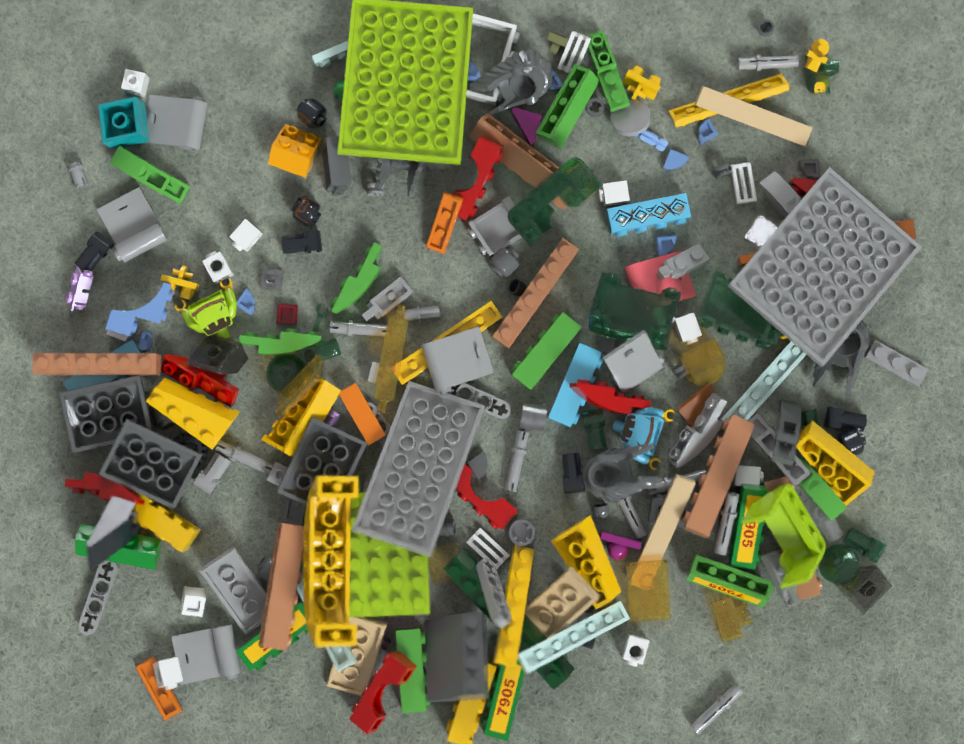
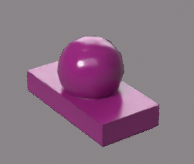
[599,531,641,560]

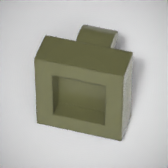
[547,31,569,54]

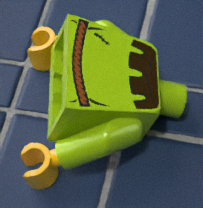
[174,278,237,341]

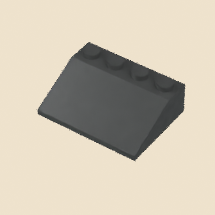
[59,375,157,453]
[277,417,367,505]
[99,419,202,509]
[426,612,489,702]

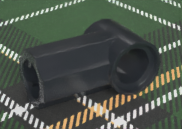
[281,230,323,254]
[75,232,114,271]
[824,407,867,432]
[562,453,585,494]

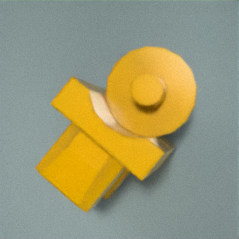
[804,39,829,72]
[622,65,661,101]
[160,265,200,300]

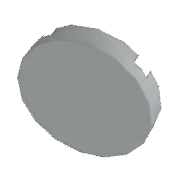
[610,99,651,137]

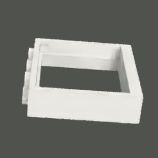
[466,14,520,106]

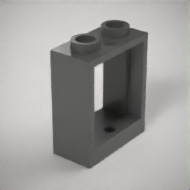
[322,136,352,195]

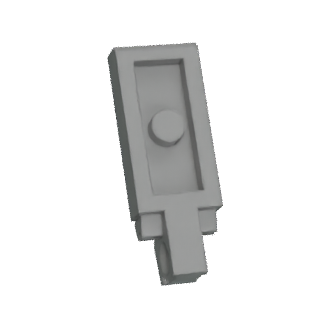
[656,244,710,281]
[362,276,414,322]
[761,550,801,608]

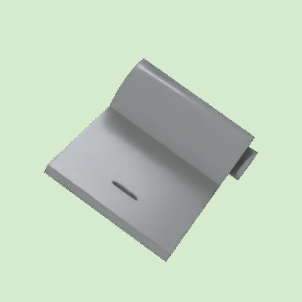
[145,95,208,151]
[96,187,168,263]
[421,327,494,394]
[603,330,664,394]
[171,624,241,685]

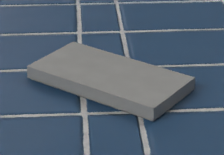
[199,546,267,635]

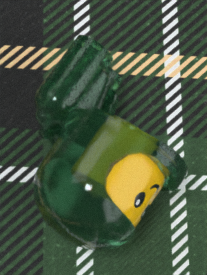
[805,60,839,95]

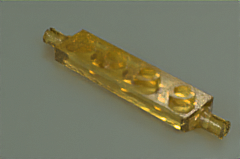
[373,305,409,414]

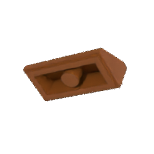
[677,383,716,426]

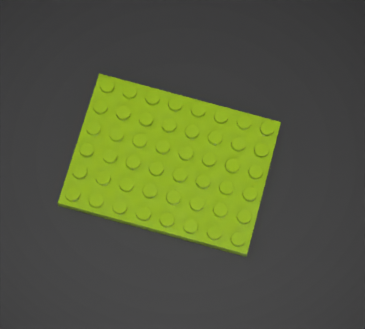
[338,0,473,165]

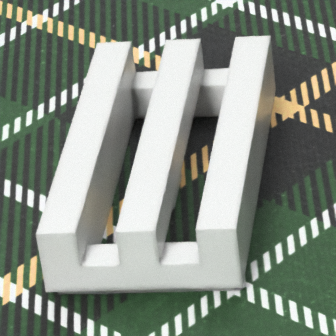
[557,31,591,73]
[730,162,757,205]
[466,528,510,570]

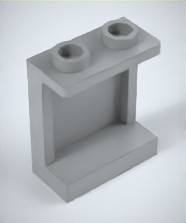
[467,196,530,258]

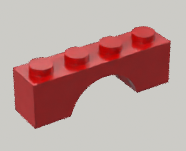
[452,135,504,221]
[456,464,518,529]
[349,651,417,734]

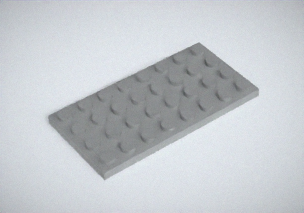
[352,381,485,558]

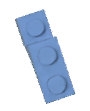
[106,282,174,336]

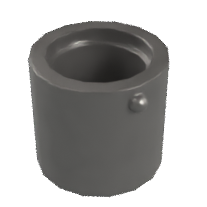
[520,403,547,433]
[508,519,535,546]

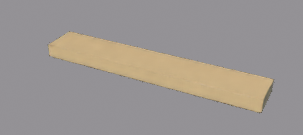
[695,86,813,146]
[629,474,696,590]

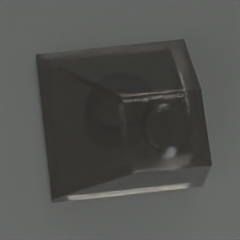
[186,334,248,374]
[834,565,892,615]

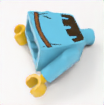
[613,407,675,470]

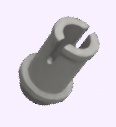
[68,162,88,189]

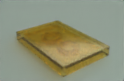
[275,354,323,418]
[626,560,670,623]

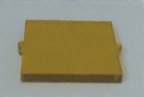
[428,543,460,584]

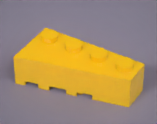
[261,375,341,457]
[146,378,241,450]
[796,421,875,506]
[136,492,201,552]
[551,515,621,609]
[445,662,497,744]

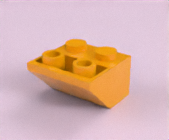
[268,124,322,178]

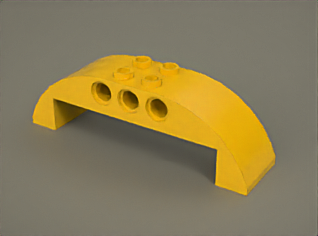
[303,476,358,647]

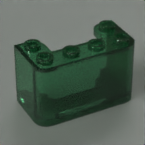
[508,157,603,246]
[696,271,781,350]

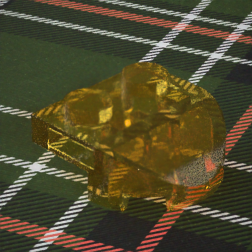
[679,338,726,387]

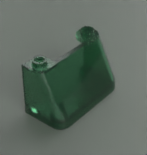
[589,272,681,350]

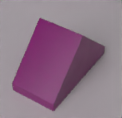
[511,108,542,147]

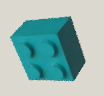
[98,97,150,149]

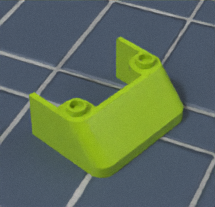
[741,484,826,588]

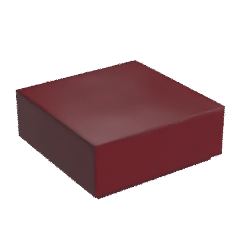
[276,304,298,325]

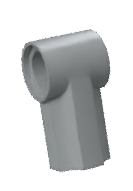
[193,452,231,495]

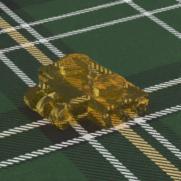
[711,597,753,642]

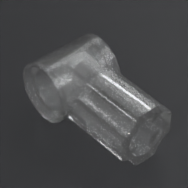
[810,504,844,543]

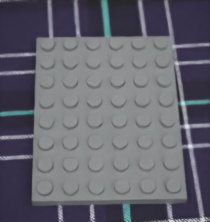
[728,167,922,367]

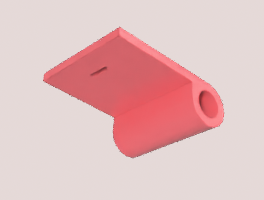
[624,250,696,316]

